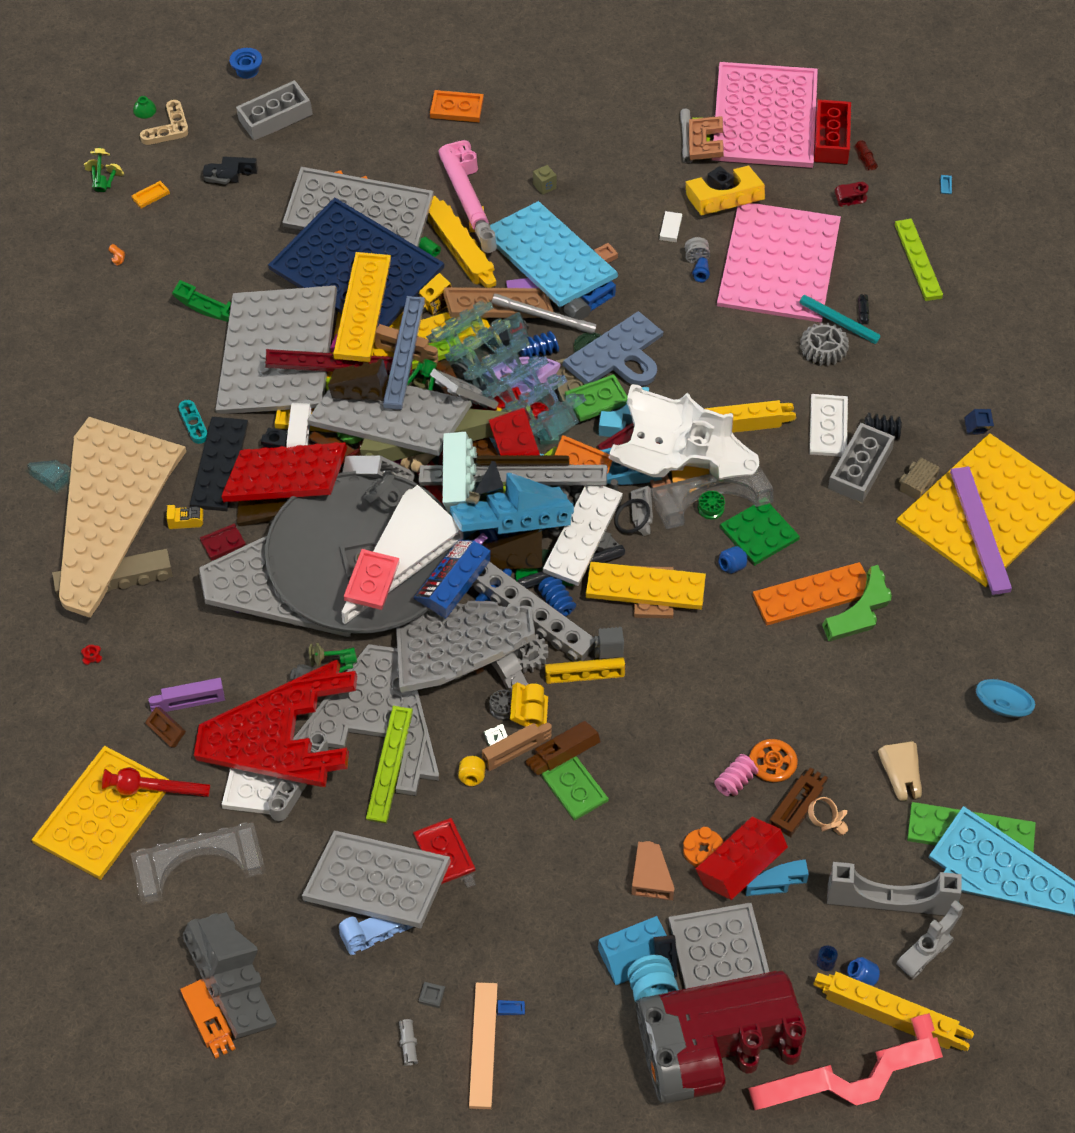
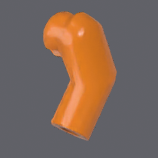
[109,244,125,265]

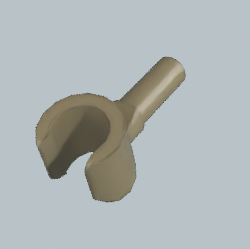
[466,491,480,504]

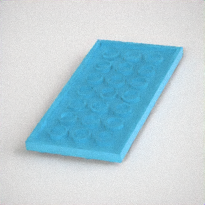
[490,201,618,307]

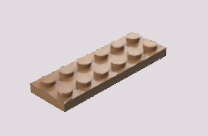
[443,287,553,318]

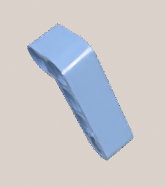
[339,917,413,955]

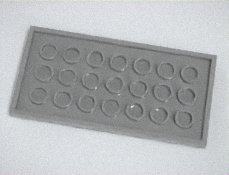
[282,167,434,247]
[307,385,472,456]

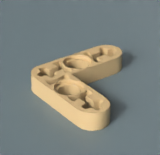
[140,100,188,145]

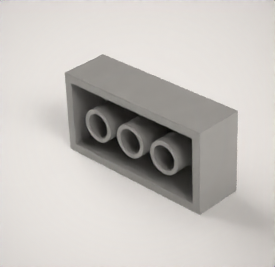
[236,80,313,140]
[828,423,895,503]

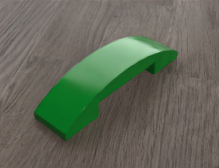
[172,280,231,322]

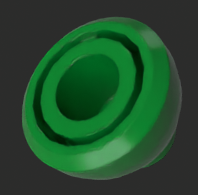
[133,96,157,119]

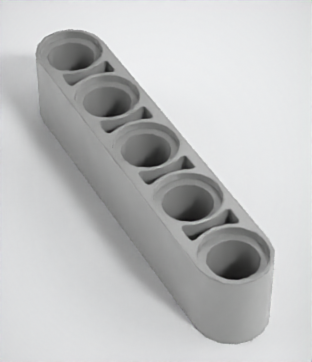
[268,730,328,821]

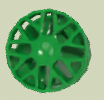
[698,491,725,520]

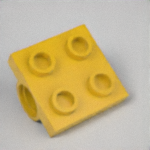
[510,682,548,727]

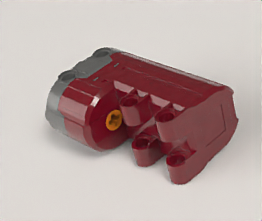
[636,971,806,1104]

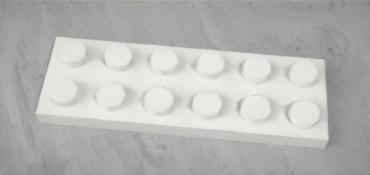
[543,485,623,586]

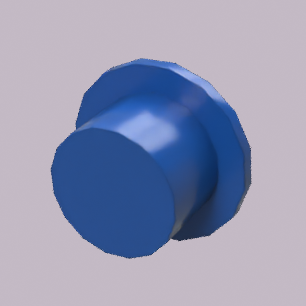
[230,48,262,79]

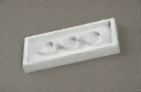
[810,394,848,457]

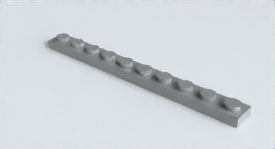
[419,465,608,486]

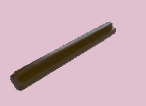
[476,455,570,466]

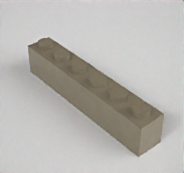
[52,549,173,601]

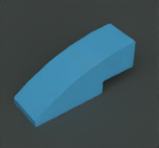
[745,859,809,896]

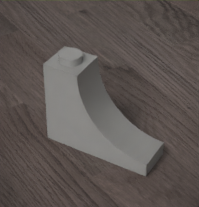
[342,456,415,482]

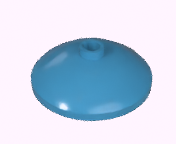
[976,679,1035,717]

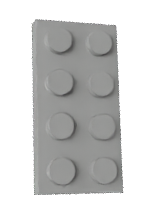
[430,369,499,409]

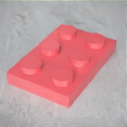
[344,549,400,610]

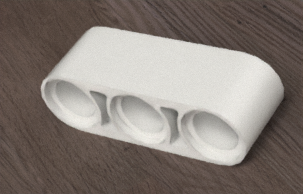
[287,403,311,448]

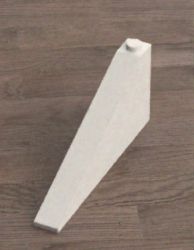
[342,485,463,624]

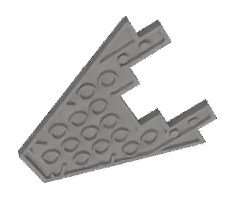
[199,536,351,637]
[293,644,439,796]

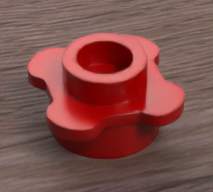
[81,645,102,665]

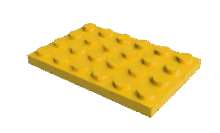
[32,746,169,880]

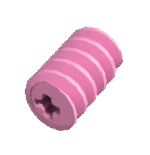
[714,754,758,796]

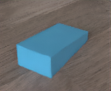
[940,175,952,194]

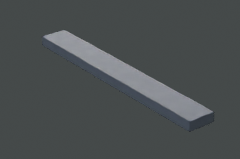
[383,296,425,410]

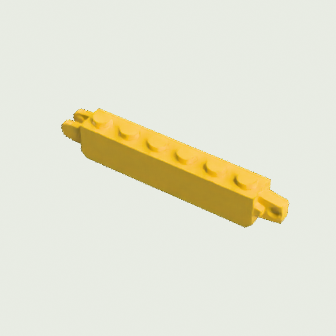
[427,196,496,288]
[705,400,796,433]
[814,972,974,1051]

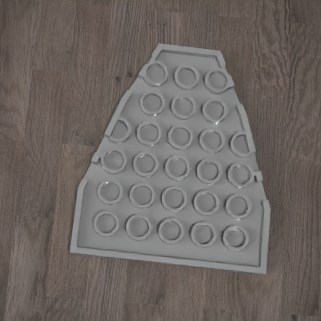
[396,601,536,693]

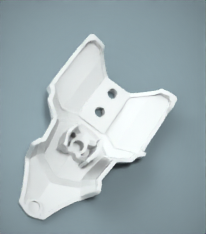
[609,384,759,480]

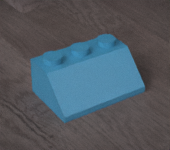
[598,916,667,985]

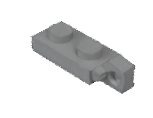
[631,486,653,536]

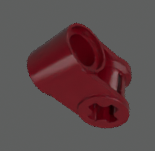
[834,182,869,207]

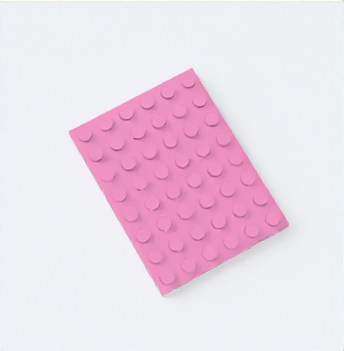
[712,62,818,168]
[717,203,841,322]

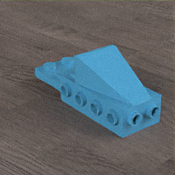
[450,473,574,534]

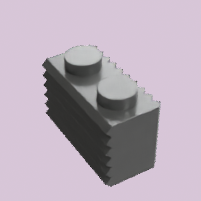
[594,627,624,659]

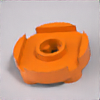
[683,827,724,867]

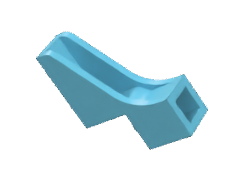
[599,387,649,437]

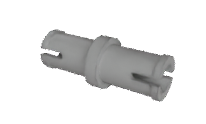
[399,1019,418,1066]

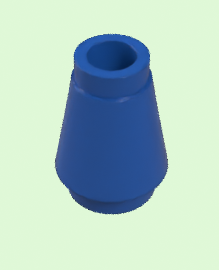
[692,257,710,282]

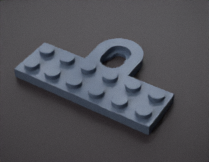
[563,311,663,386]

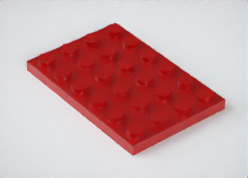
[222,442,347,502]

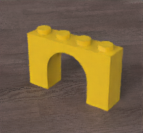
[685,166,765,215]

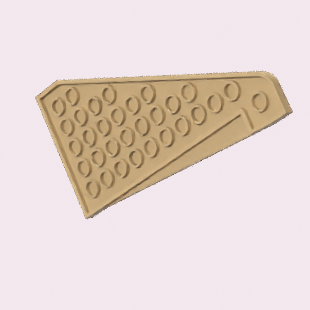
[59,417,186,618]

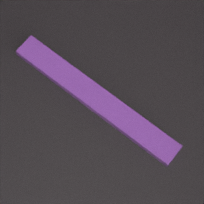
[950,466,1012,595]

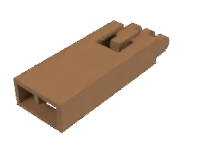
[375,324,438,363]
[482,723,552,771]

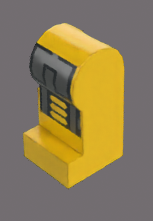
[167,505,204,529]

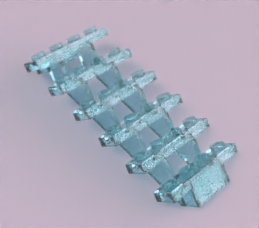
[426,300,586,441]

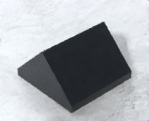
[475,461,504,502]

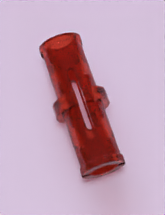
[855,140,878,171]

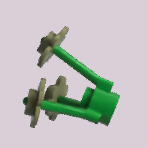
[407,359,437,391]

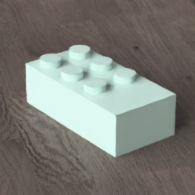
[443,432,477,515]

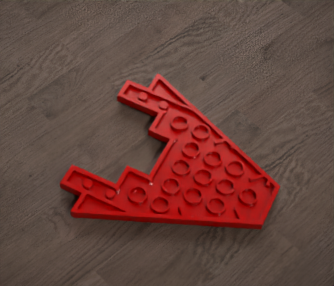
[194,660,358,787]

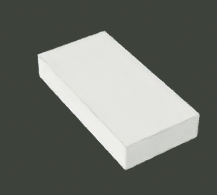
[659,211,682,242]

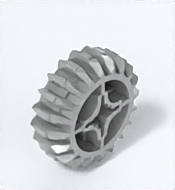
[800,322,849,366]

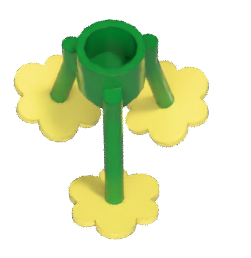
[84,148,124,192]

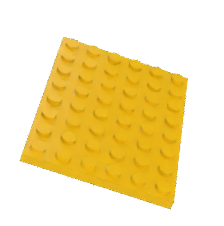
[896,433,1075,587]

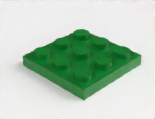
[720,499,800,566]

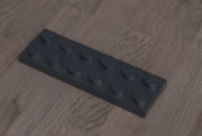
[190,416,248,512]

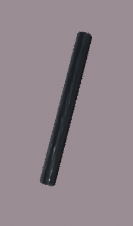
[518,545,625,588]

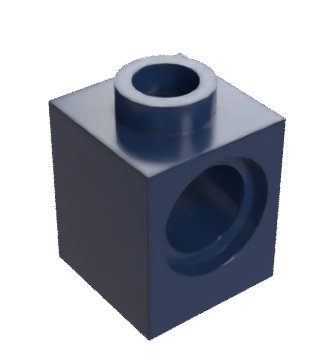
[964,409,994,435]

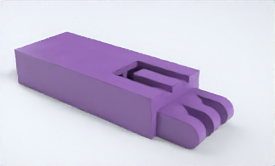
[149,678,225,712]

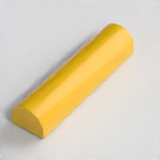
[545,657,625,684]

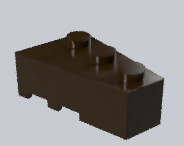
[328,359,389,401]
[483,529,542,569]

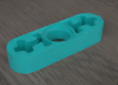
[179,400,208,444]

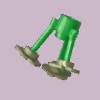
[309,643,357,673]

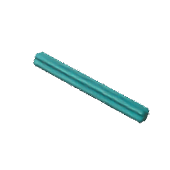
[799,294,880,344]

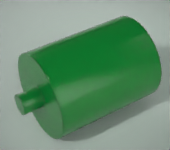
[419,237,441,257]

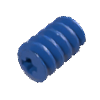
[519,331,559,360]
[538,577,576,617]

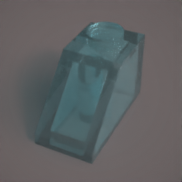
[27,460,71,493]

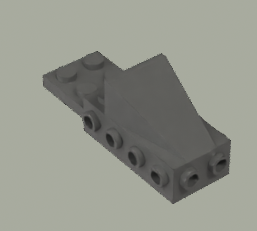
[183,912,277,1039]

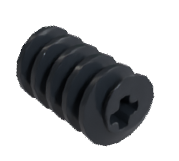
[864,412,902,440]

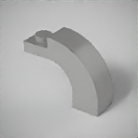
[491,652,528,692]

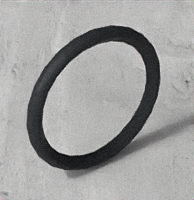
[614,499,650,534]

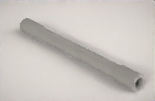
[491,293,596,334]

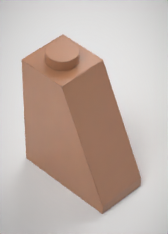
[631,841,674,901]

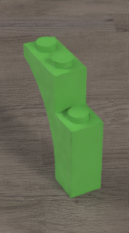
[822,565,892,641]

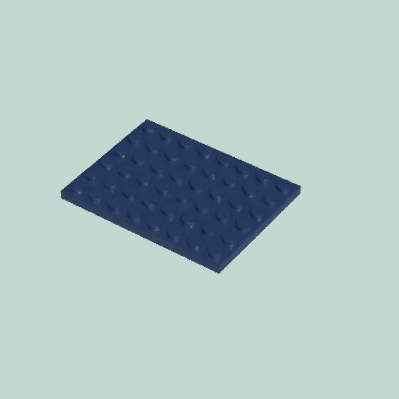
[268,197,445,327]

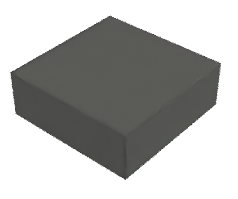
[419,982,445,1008]

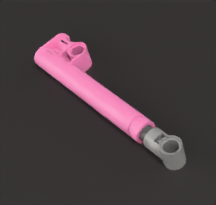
[439,140,497,253]

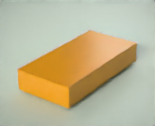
[131,181,170,208]

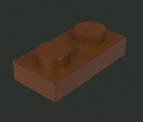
[145,707,186,748]

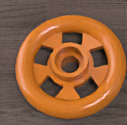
[749,739,798,782]

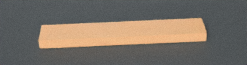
[469,983,498,1109]

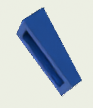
[497,1000,525,1016]

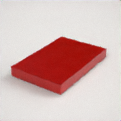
[413,818,475,884]

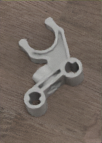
[896,900,964,979]

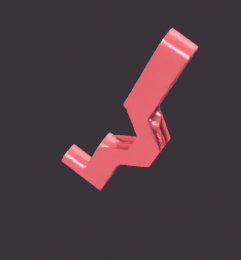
[748,1013,943,1110]

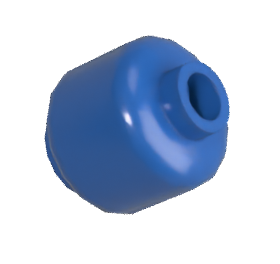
[718,546,747,574]
[847,957,880,986]

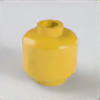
[458,756,486,786]

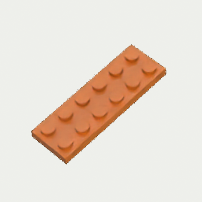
[752,562,867,626]

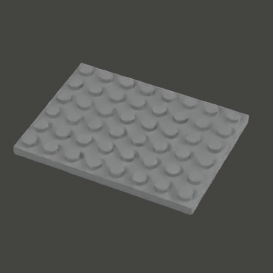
[216,286,337,414]

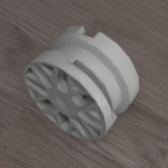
[685,237,710,263]

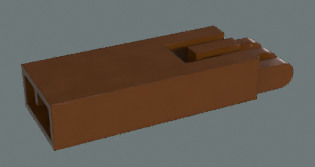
[526,721,600,775]
[769,767,828,838]

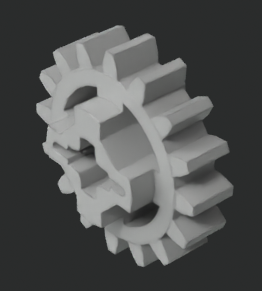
[513,634,548,673]

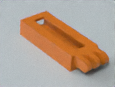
[180,979,236,1059]

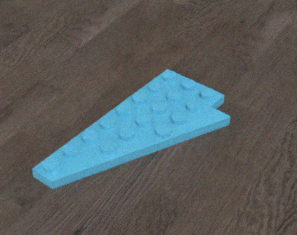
[928,806,1075,917]

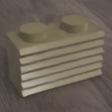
[899,457,940,500]

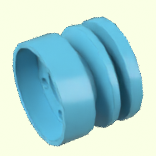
[627,955,679,1003]

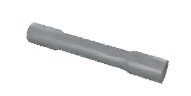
[680,109,693,163]

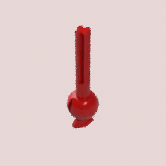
[102,767,210,797]

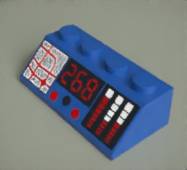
[414,540,491,619]

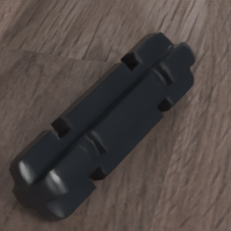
[858,294,870,324]

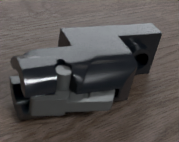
[203,157,258,184]

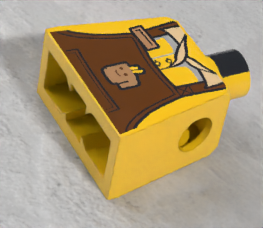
[419,273,451,316]

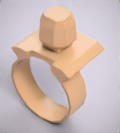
[808,797,848,835]

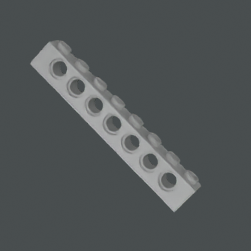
[472,562,595,661]

